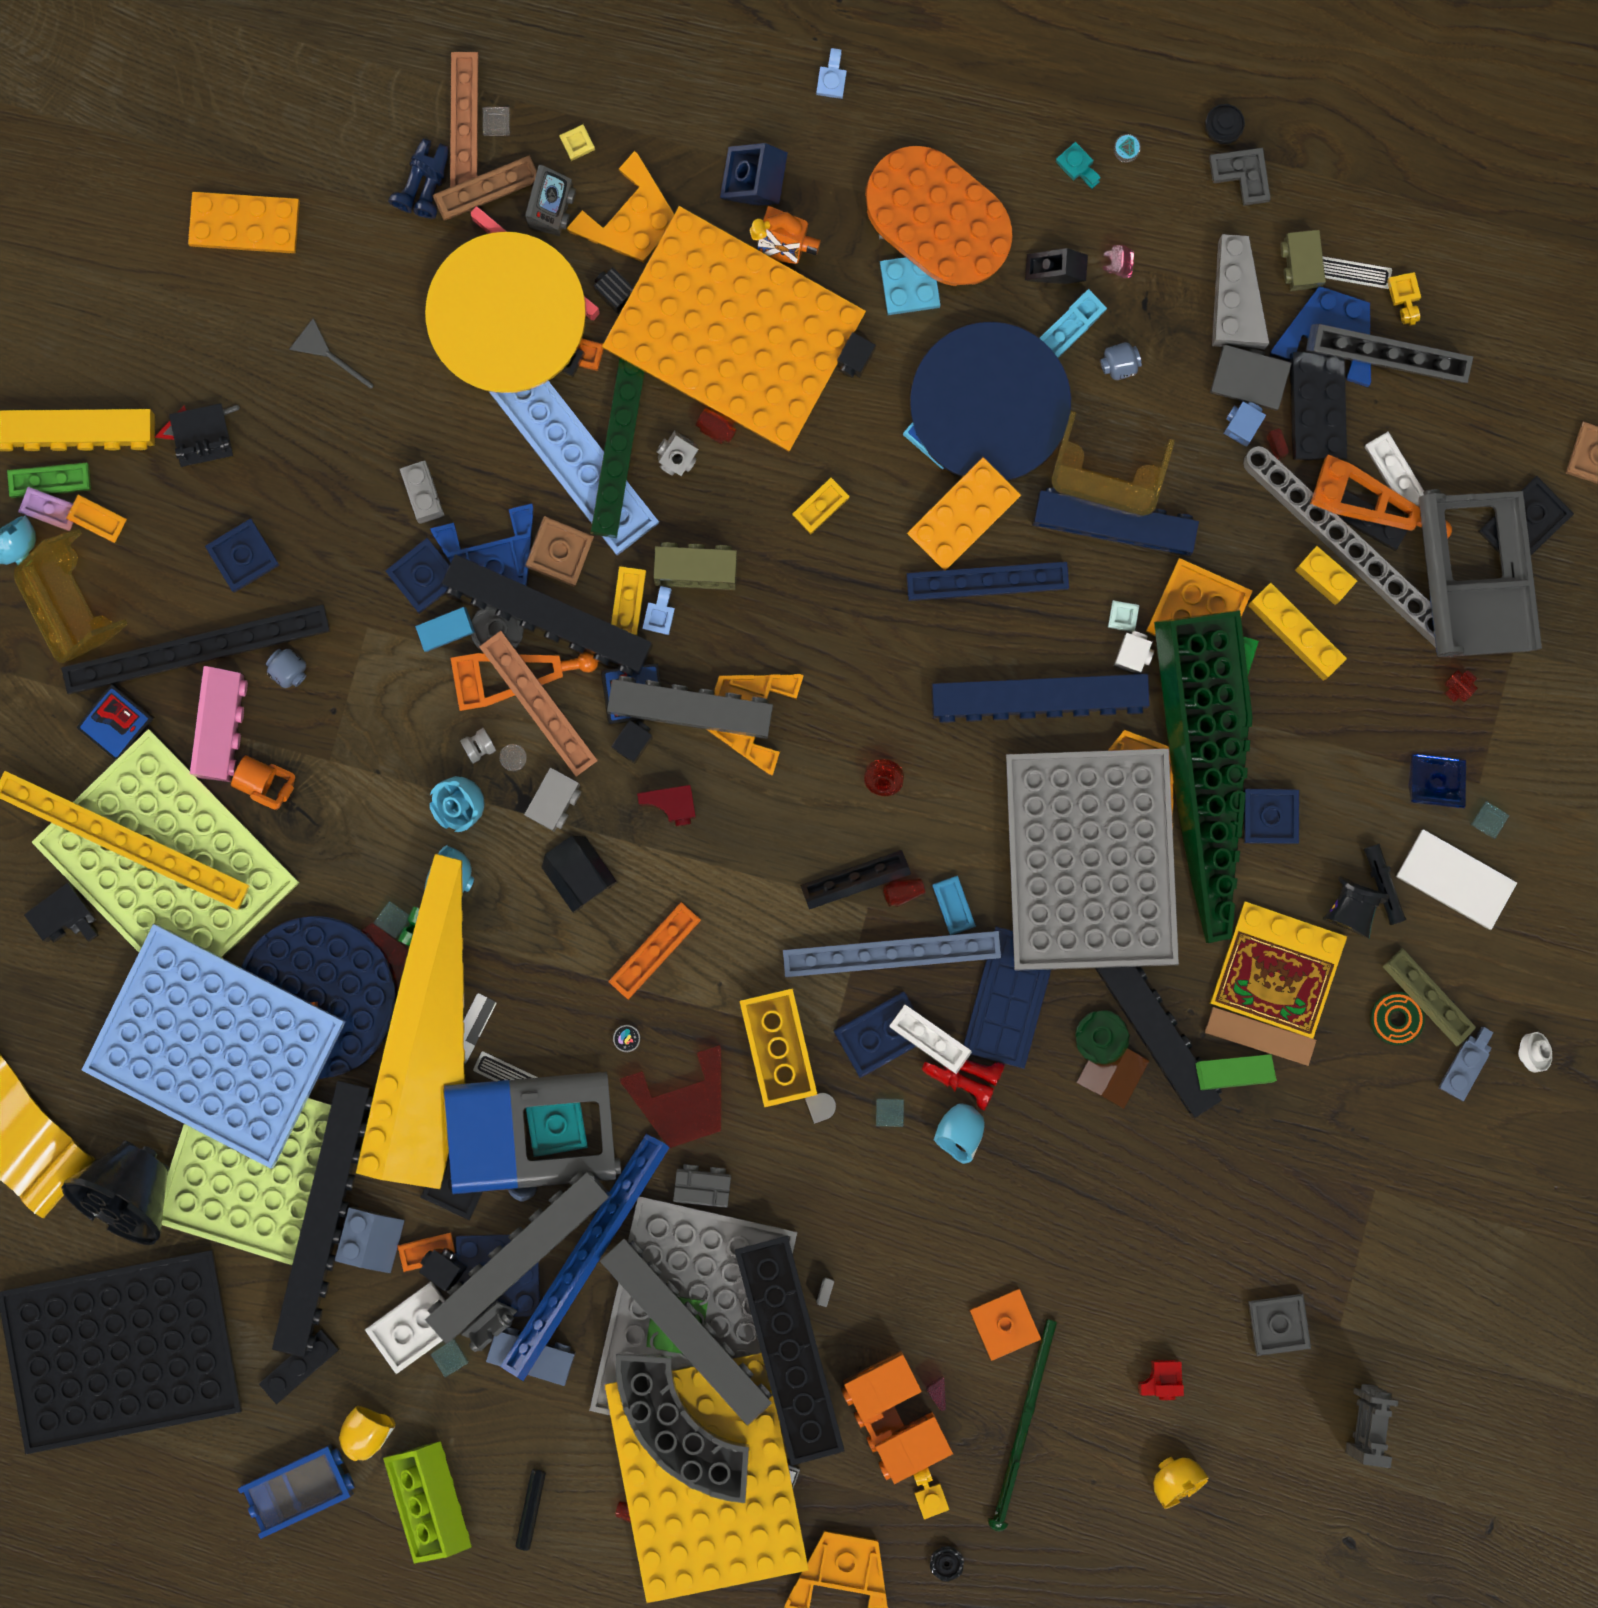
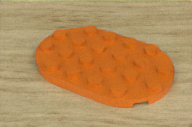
[865,146,1012,286]

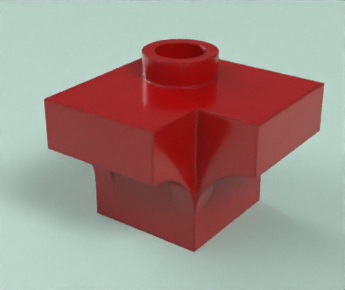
[1138,1360,1184,1400]

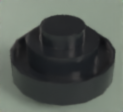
[1205,104,1245,144]

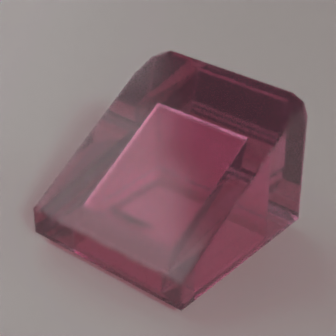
[926,1376,946,1412]

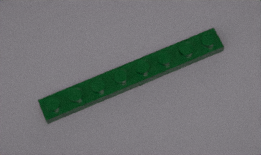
[590,358,644,539]

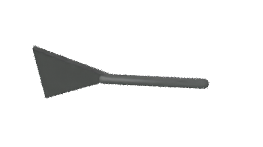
[289,319,373,388]

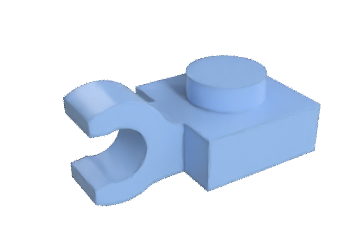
[816,48,847,99]
[642,586,675,635]

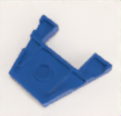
[1270,286,1371,387]
[430,504,534,586]

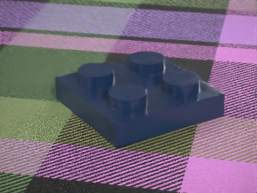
[205,519,279,593]
[386,538,449,614]
[1244,789,1299,844]

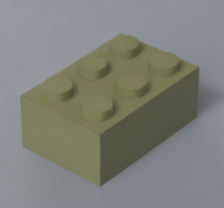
[654,542,737,590]

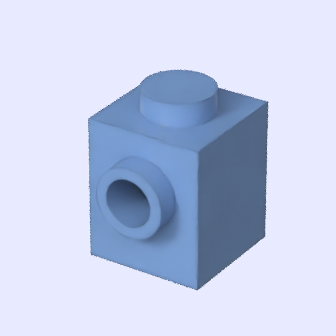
[1224,402,1266,447]

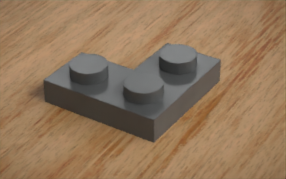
[1209,148,1271,206]

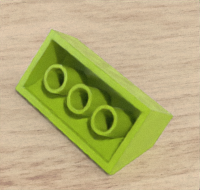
[383,1441,472,1563]

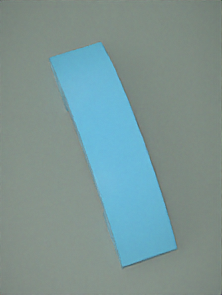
[1039,289,1107,358]

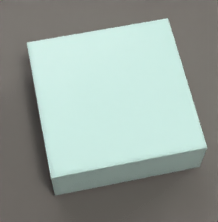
[1108,600,1139,632]

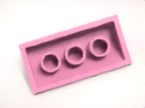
[190,666,248,782]

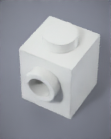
[1114,631,1154,674]

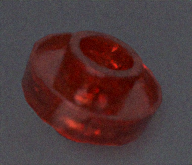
[864,759,904,796]

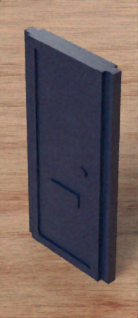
[964,927,1051,1069]

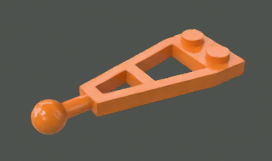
[1310,454,1452,538]
[451,651,598,711]

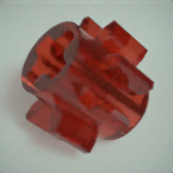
[1444,670,1478,702]

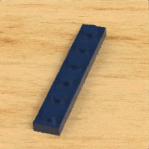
[906,562,1069,601]

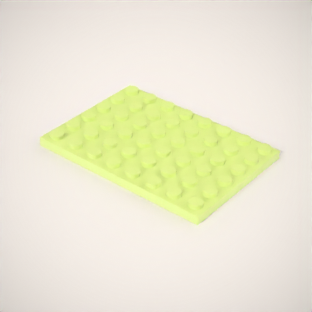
[32,729,299,958]

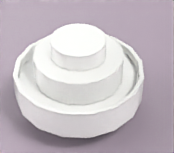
[1518,1032,1552,1073]

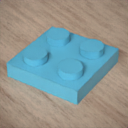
[880,257,940,315]

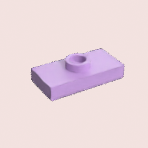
[18,487,73,531]

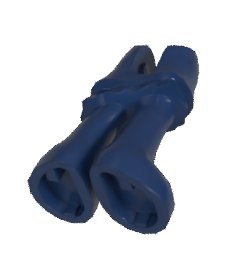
[388,138,448,219]

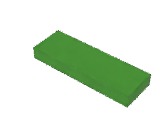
[7,463,91,498]
[1196,1054,1277,1090]

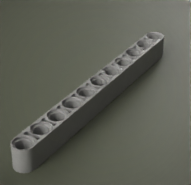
[1243,446,1436,648]

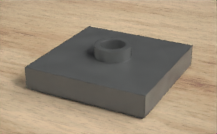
[1248,1294,1311,1356]

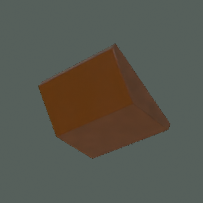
[1076,1048,1149,1109]

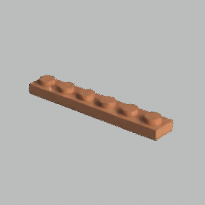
[450,52,479,211]
[479,631,597,777]

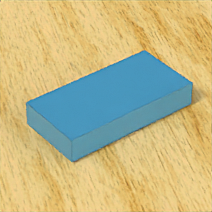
[415,607,475,652]
[932,876,976,935]

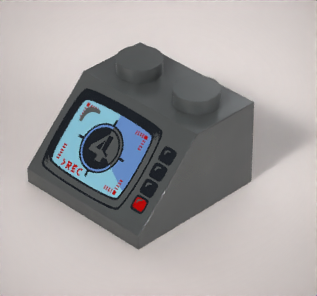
[525,165,576,236]

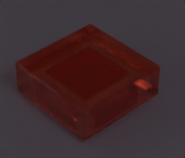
[1267,428,1289,460]

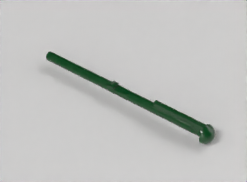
[988,1319,1057,1532]

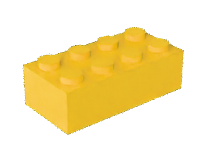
[740,989,817,1107]

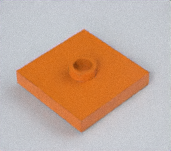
[970,1289,1041,1361]

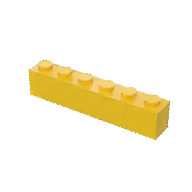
[0,409,155,451]

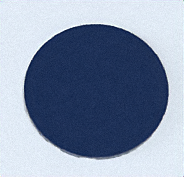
[910,322,1071,481]
[241,916,396,1079]

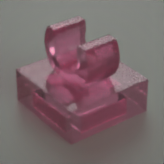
[1103,245,1134,278]

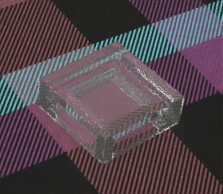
[483,107,510,136]

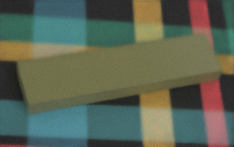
[1383,948,1476,1047]

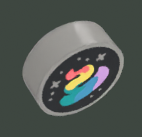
[613,1025,640,1052]

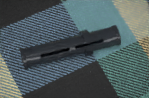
[1363,843,1407,925]

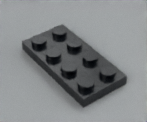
[1290,352,1347,460]

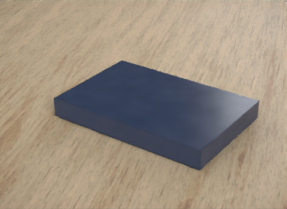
[834,992,917,1078]

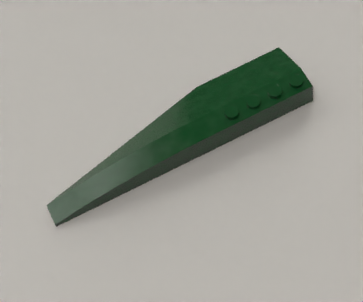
[1154,610,1253,943]

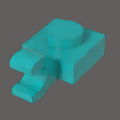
[1056,142,1101,189]

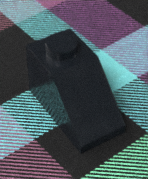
[1025,248,1088,284]

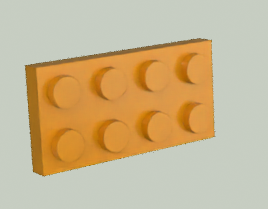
[188,192,300,253]
[907,457,1021,570]

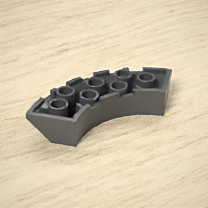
[616,1354,749,1503]

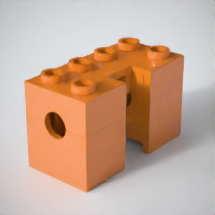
[841,1351,953,1484]

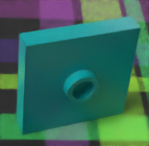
[526,1102,588,1157]

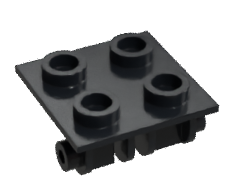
[169,403,233,467]

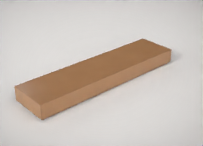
[433,155,537,221]
[1204,1007,1316,1066]

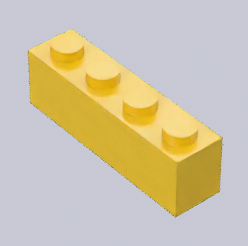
[1248,583,1347,681]

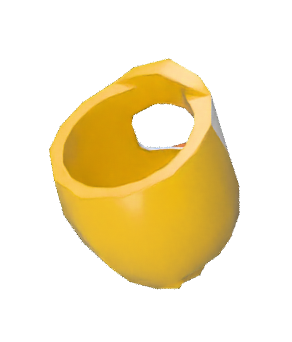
[339,1406,396,1461]

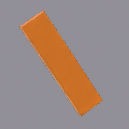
[608,902,701,1000]

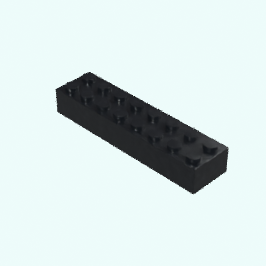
[735,1235,845,1466]

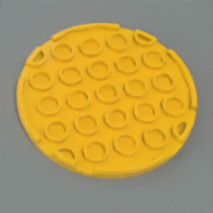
[425,232,586,393]

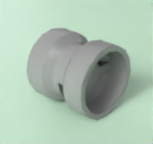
[460,727,497,764]

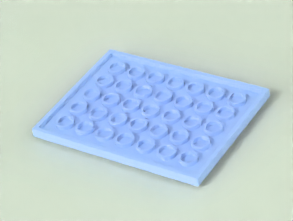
[82,924,346,1169]

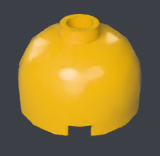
[1153,1457,1209,1509]

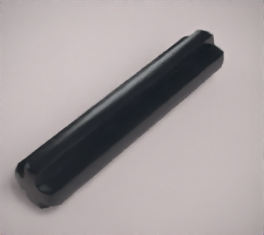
[515,1469,546,1551]

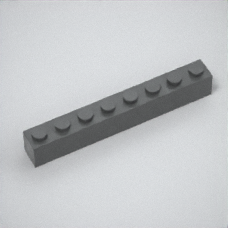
[425,1171,612,1344]
[600,1239,772,1426]

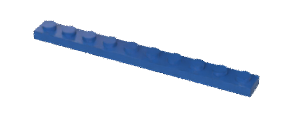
[500,1134,670,1381]

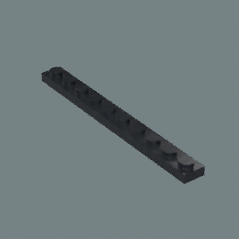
[61,605,331,695]

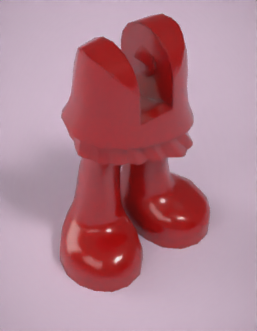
[921,1059,1005,1111]

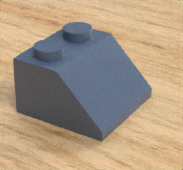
[335,1207,405,1273]

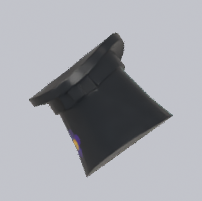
[1323,876,1390,939]

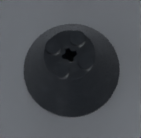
[62,1140,170,1245]

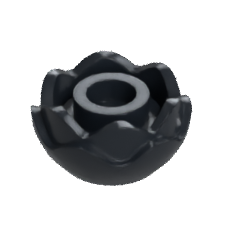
[930,1546,964,1582]

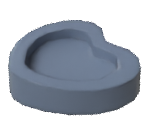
[508,1187,537,1201]

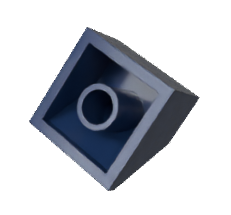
[720,143,788,206]

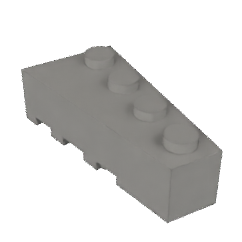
[1212,234,1269,350]

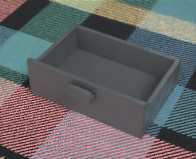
[1210,345,1291,411]

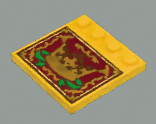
[1209,902,1347,1039]

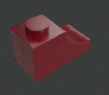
[637,785,696,827]

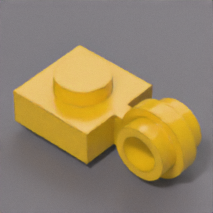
[1387,272,1421,326]
[914,1467,950,1519]

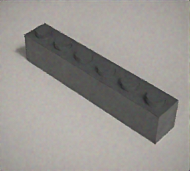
[1306,324,1473,383]
[607,676,773,739]

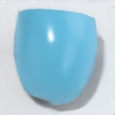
[934,1103,985,1164]

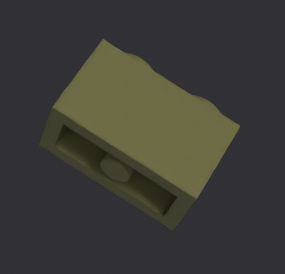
[1281,230,1326,291]

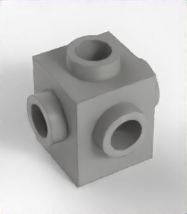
[656,430,699,476]

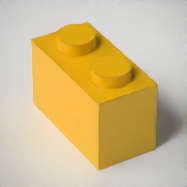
[1295,546,1357,605]

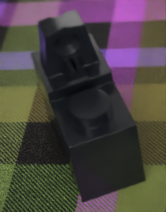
[24,883,99,943]

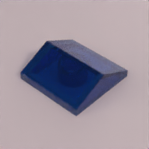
[1409,754,1466,809]

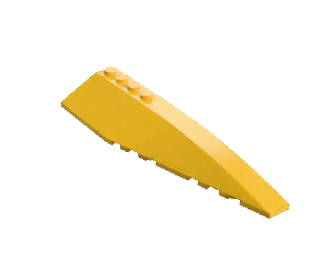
[356,854,465,1189]

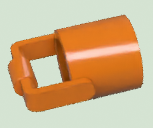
[231,755,295,810]

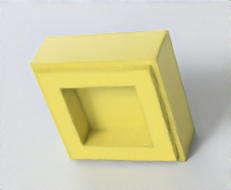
[559,124,595,161]

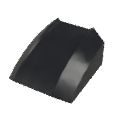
[541,836,618,913]

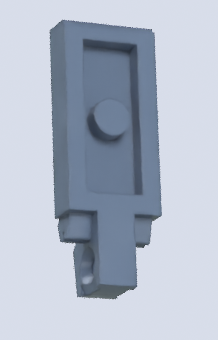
[1439,1027,1494,1101]

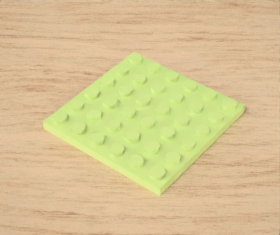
[162,1098,331,1265]

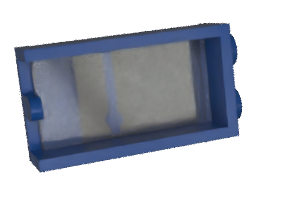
[238,1444,355,1539]

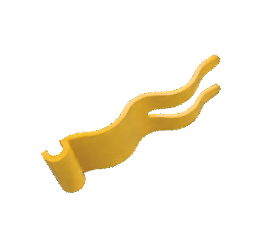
[0,1054,95,1218]

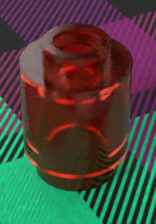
[695,407,737,445]

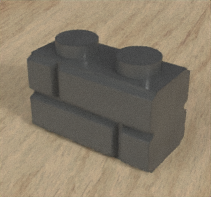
[673,1164,731,1208]

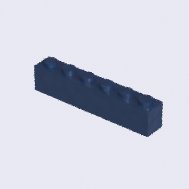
[1033,488,1199,556]

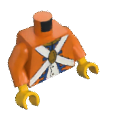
[750,206,821,264]

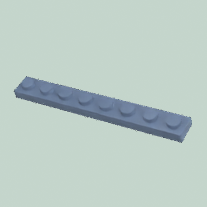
[783,931,1001,977]

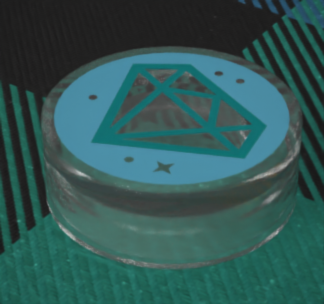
[1114,134,1141,162]

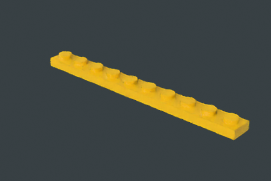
[0,771,250,910]

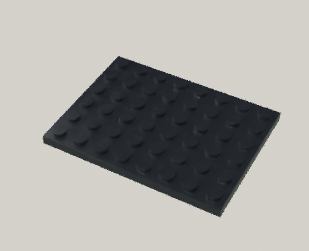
[0,1250,242,1455]

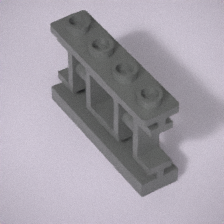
[1345,1384,1399,1468]

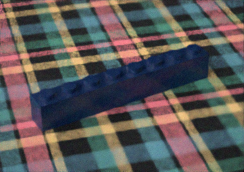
[931,674,1150,723]

